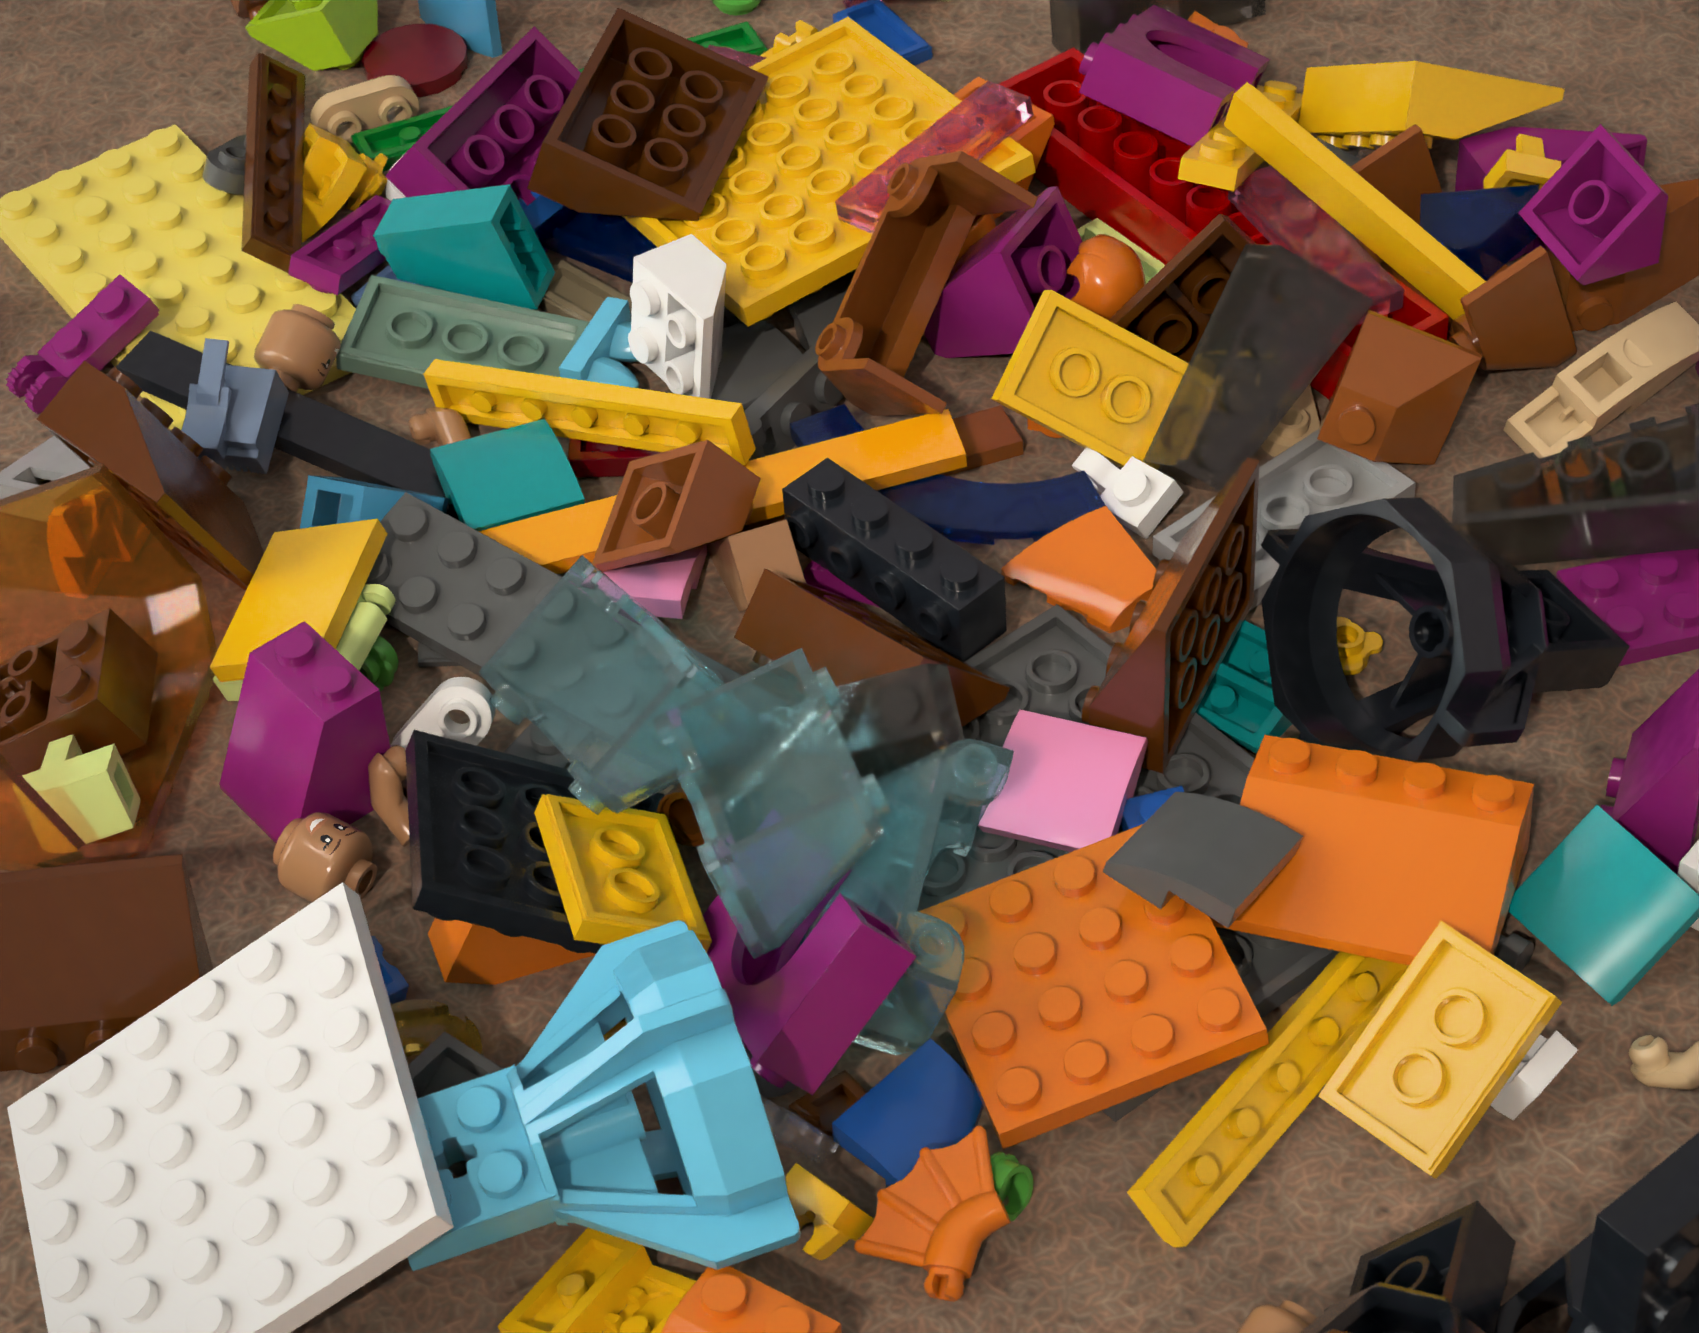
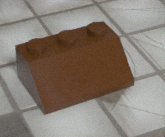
[1109,213,1290,367]

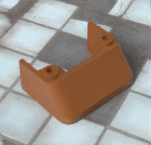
[1351,124,1577,370]
[815,151,1038,416]

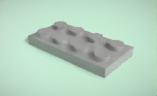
[1152,428,1416,612]

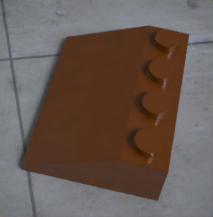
[527,8,769,221]
[37,360,264,591]
[1082,457,1260,774]
[0,854,213,1074]

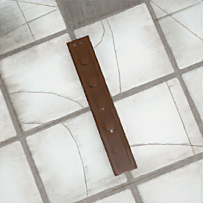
[241,53,305,273]

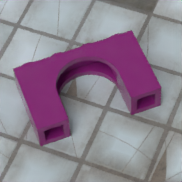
[1079,5,1270,146]
[703,811,917,1095]

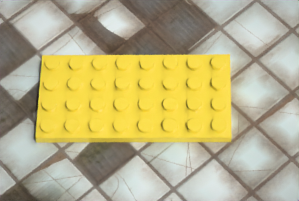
[0,124,356,430]

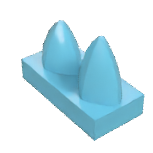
[559,296,640,388]

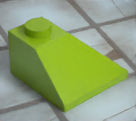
[245,0,378,71]

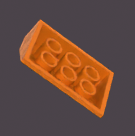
[1210,735,1534,965]

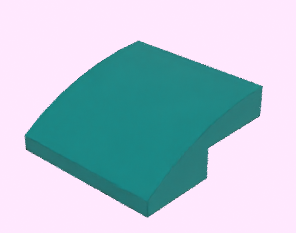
[430,419,585,531]
[1196,620,1292,754]
[1508,805,1699,1006]

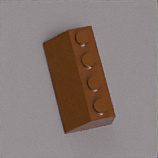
[734,568,1010,746]

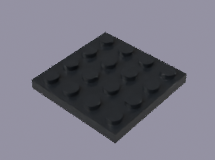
[405,730,665,954]

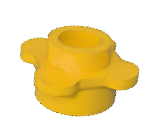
[347,153,388,211]
[1337,617,1383,675]

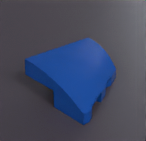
[832,1038,984,1188]

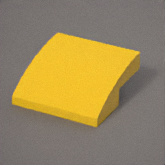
[497,1227,696,1333]

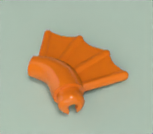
[854,1125,1011,1302]

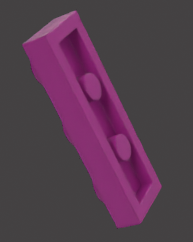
[288,195,392,296]

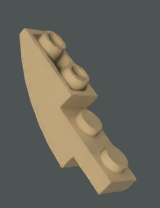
[1504,302,1699,470]

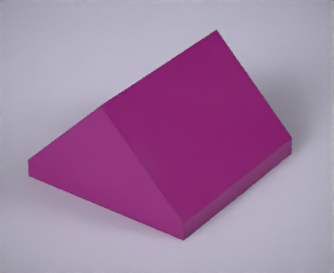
[1519,124,1668,285]

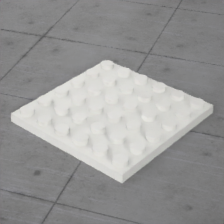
[7,882,454,1333]

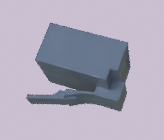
[181,338,289,474]

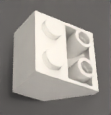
[628,234,727,399]

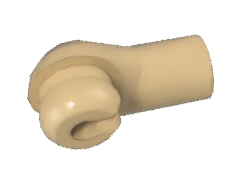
[1628,1035,1699,1090]

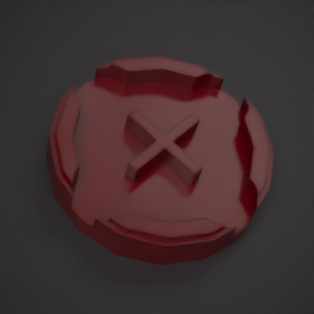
[362,24,469,98]

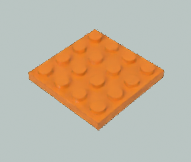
[903,824,1269,1149]

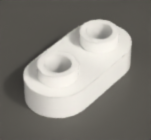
[390,677,495,789]

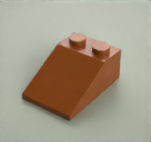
[1545,179,1699,332]

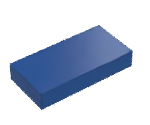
[833,0,933,66]

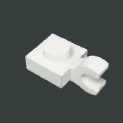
[1072,448,1184,539]

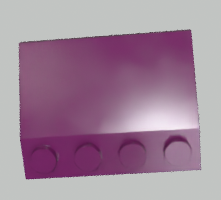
[385,26,583,253]

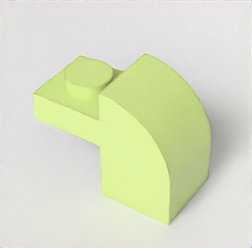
[15,734,141,848]

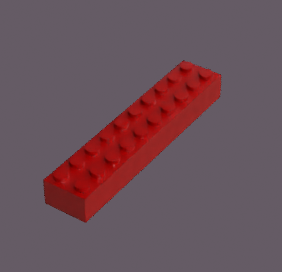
[996,47,1449,400]

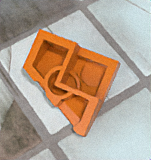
[1001,506,1157,633]

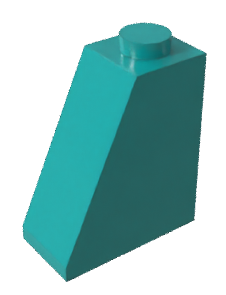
[373,184,555,310]

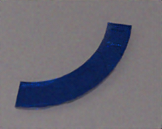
[790,404,1106,545]

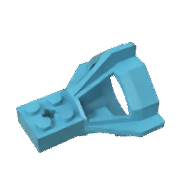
[407,920,800,1271]

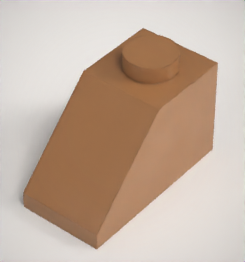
[707,519,806,612]

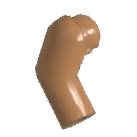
[408,407,472,446]
[368,745,410,847]

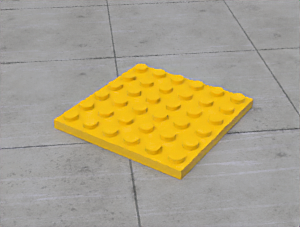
[623,17,1036,327]

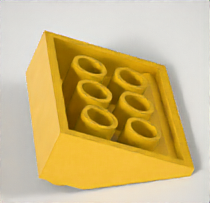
[1298,61,1565,151]

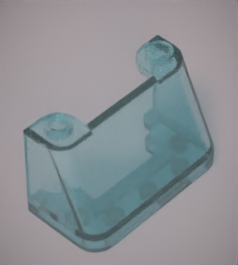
[479,555,767,815]
[652,648,891,959]
[804,739,1014,1058]

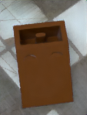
[0,608,158,776]

